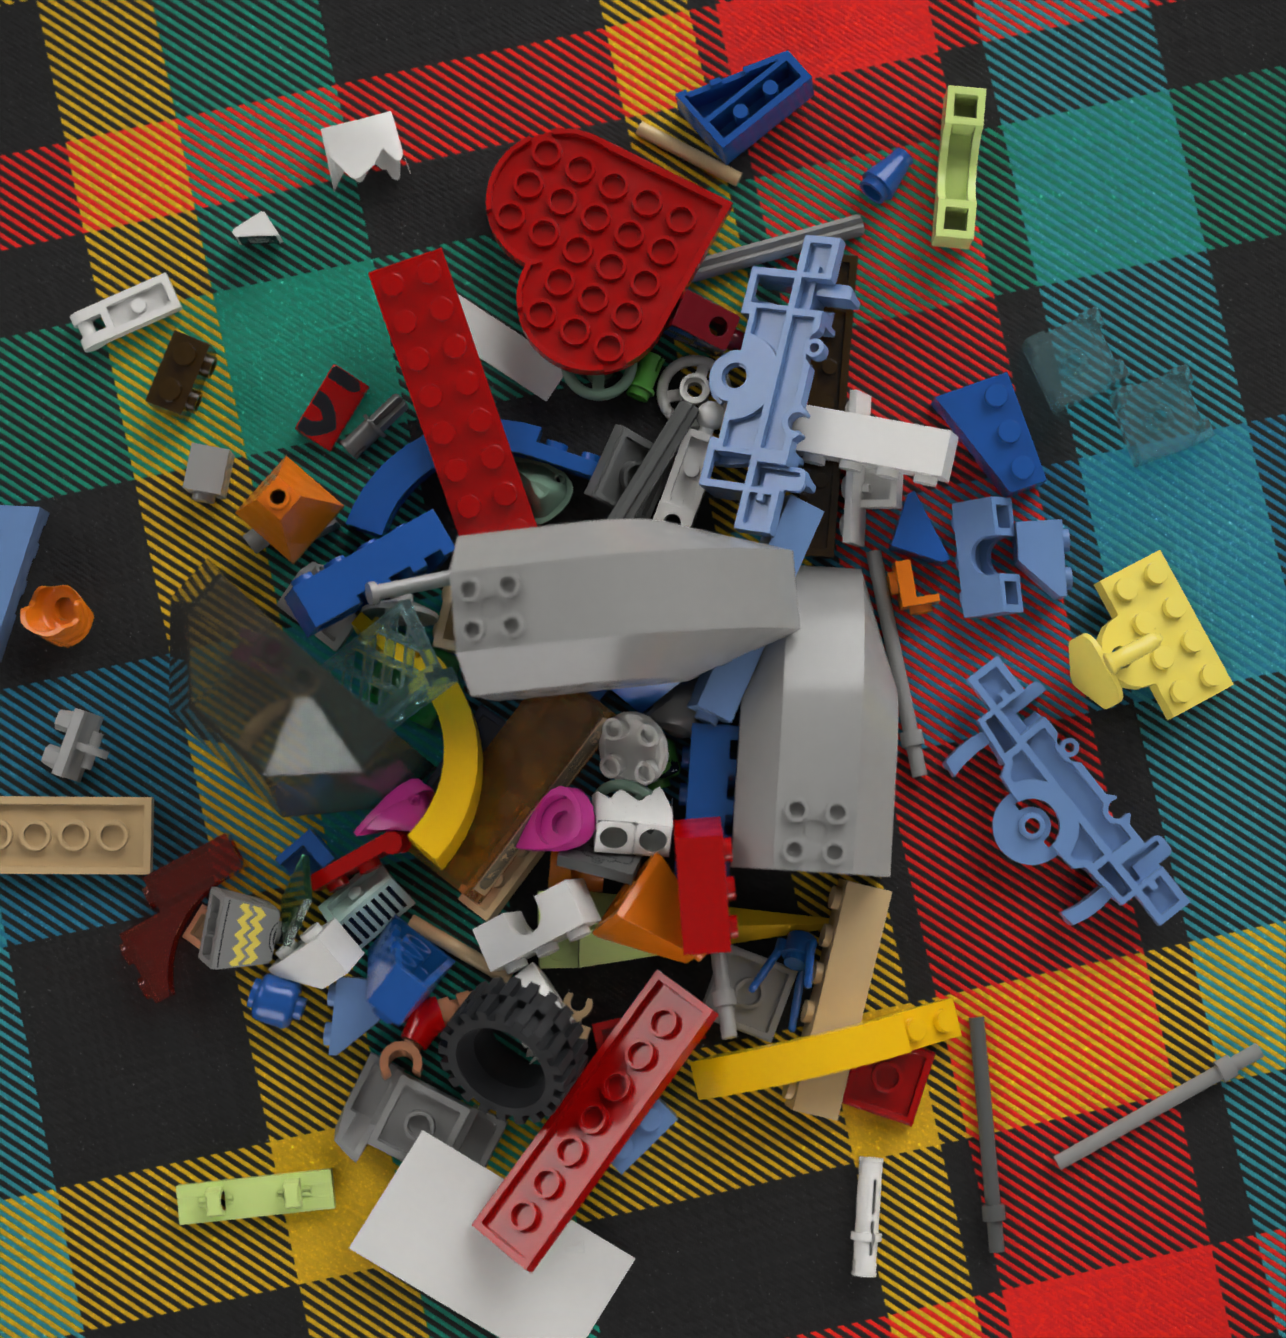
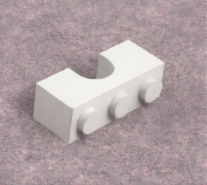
[472,878,602,975]

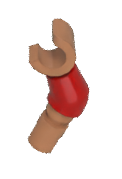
[379,990,472,1081]

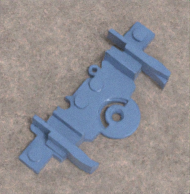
[942,655,1190,926]

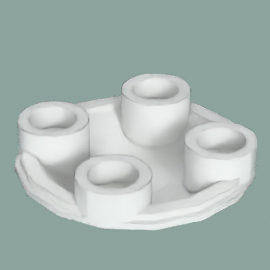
[599,711,669,786]

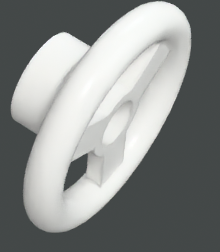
[656,355,732,430]

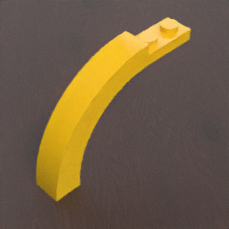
[351,612,483,870]
[690,998,962,1100]

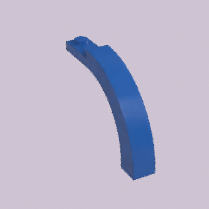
[346,419,601,538]

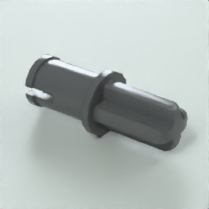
[340,393,408,460]

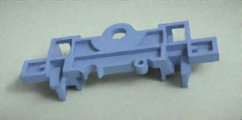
[698,234,860,538]

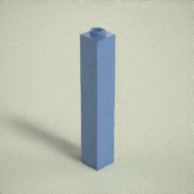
[687,494,824,726]

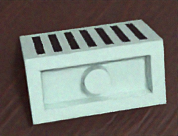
[318,861,415,949]

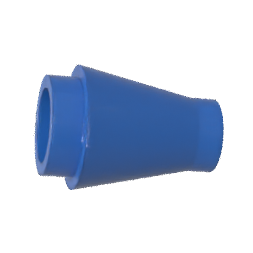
[860,147,913,204]

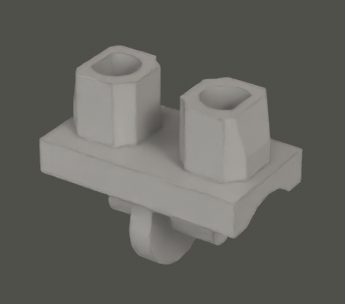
[41,708,109,782]

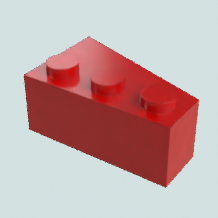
[673,816,738,956]

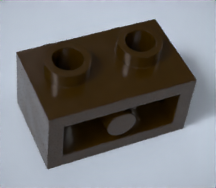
[145,330,217,422]

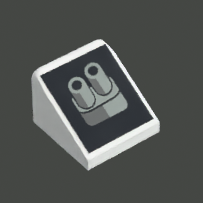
[232,211,283,245]

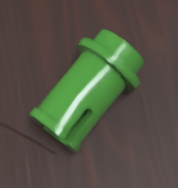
[626,352,665,402]

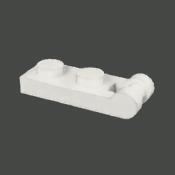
[70,272,183,352]

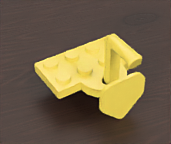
[1068,550,1234,720]

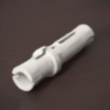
[851,1156,884,1277]

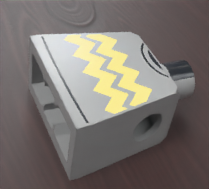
[198,887,295,969]

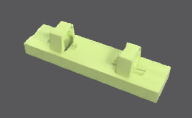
[176,1168,336,1225]

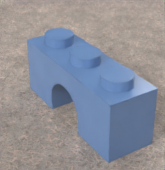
[951,496,1023,618]

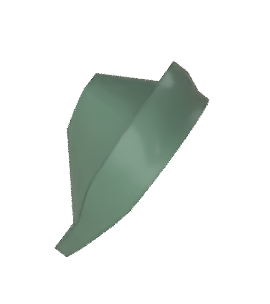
[513,456,574,526]

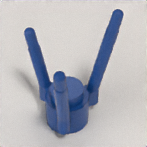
[748,930,818,1033]

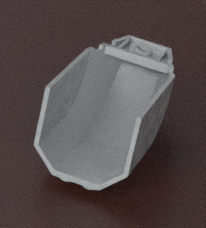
[449,519,801,701]
[730,565,898,877]

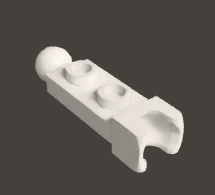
[653,401,725,528]

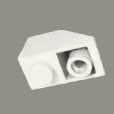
[268,918,364,989]

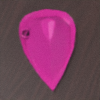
[354,778,435,836]
[515,786,596,851]

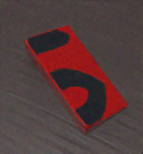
[295,364,370,452]

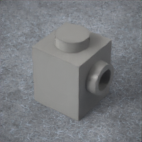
[183,443,235,504]

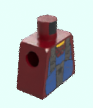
[663,289,745,357]

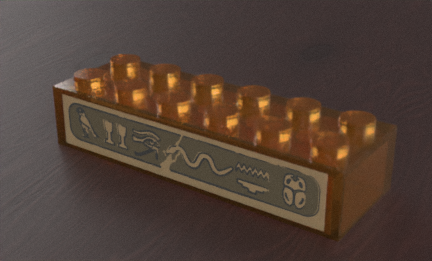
[409,692,616,904]

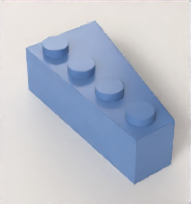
[0,505,50,663]

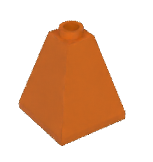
[235,455,345,564]
[592,852,706,964]

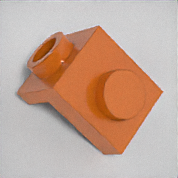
[887,559,941,616]

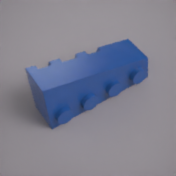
[284,509,455,638]
[674,723,739,879]
[367,914,456,1026]

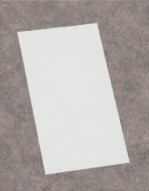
[349,1130,636,1338]

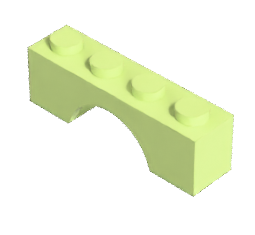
[931,85,987,249]

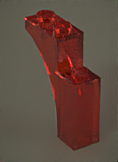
[119,833,248,1003]

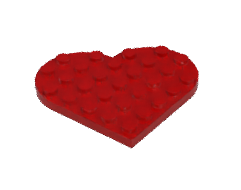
[486,128,733,375]

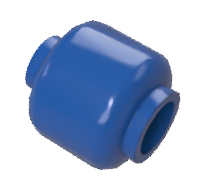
[247,973,308,1029]

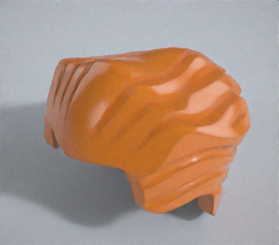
[20,585,94,648]

